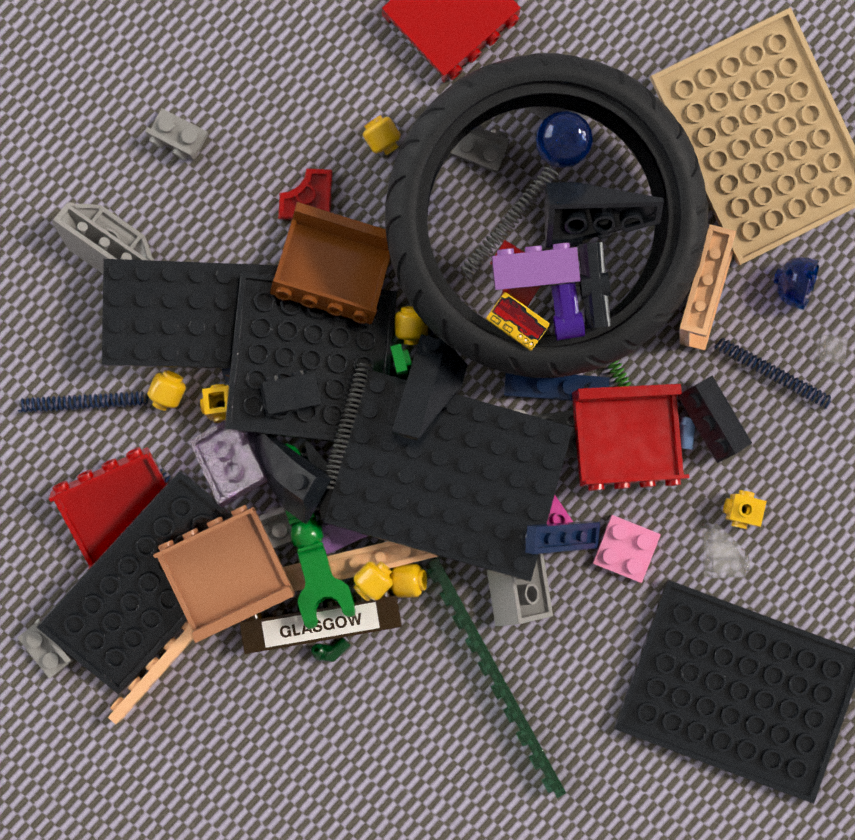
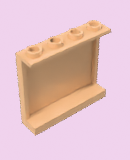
[679,224,736,351]

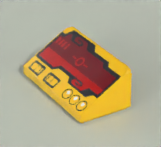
[486,292,550,351]

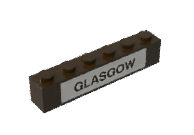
[240,591,402,654]

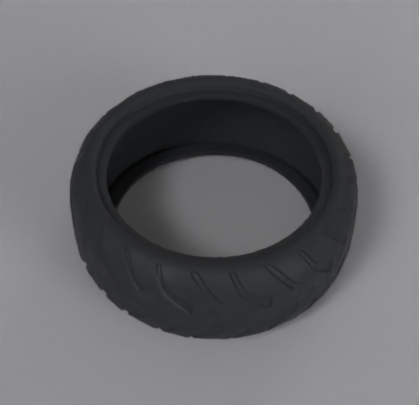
[385,53,708,378]

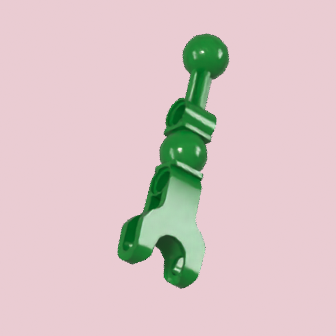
[285,444,356,630]

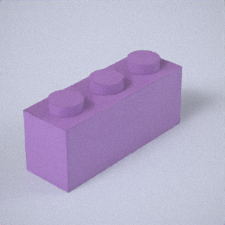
[491,243,580,290]

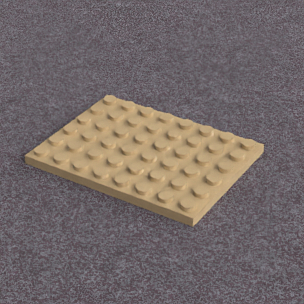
[649,7,855,265]

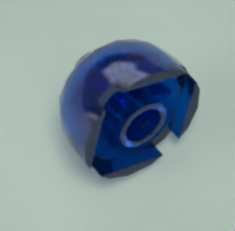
[536,111,593,168]
[773,257,819,311]

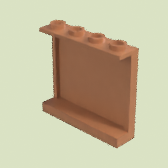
[153,505,295,643]

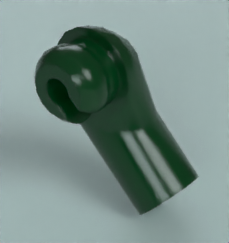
[311,637,351,662]

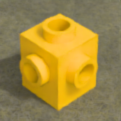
[200,384,229,423]
[723,490,767,529]

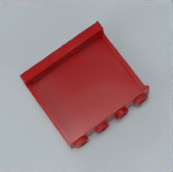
[382,0,521,83]
[572,384,690,491]
[49,447,167,568]

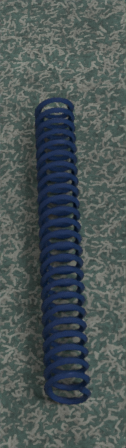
[714,337,831,409]
[18,391,149,413]

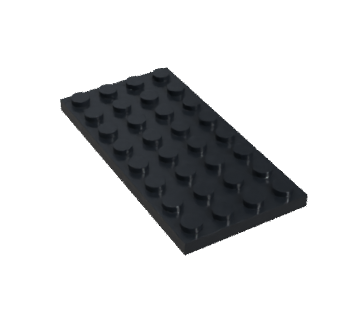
[102,259,278,369]
[36,469,233,695]

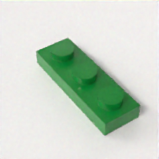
[390,344,412,379]

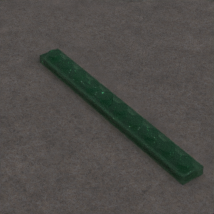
[427,557,566,798]

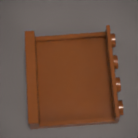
[270,202,390,324]

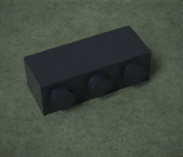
[678,375,752,463]

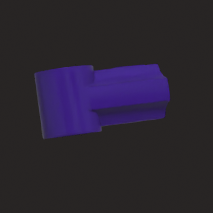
[551,283,585,341]

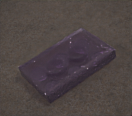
[189,420,268,508]

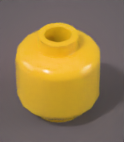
[363,115,401,155]
[395,306,428,345]
[147,370,186,411]
[353,561,393,601]
[390,563,427,598]

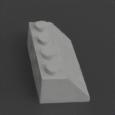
[487,553,553,626]

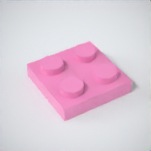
[592,515,661,583]

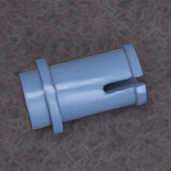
[679,417,695,450]

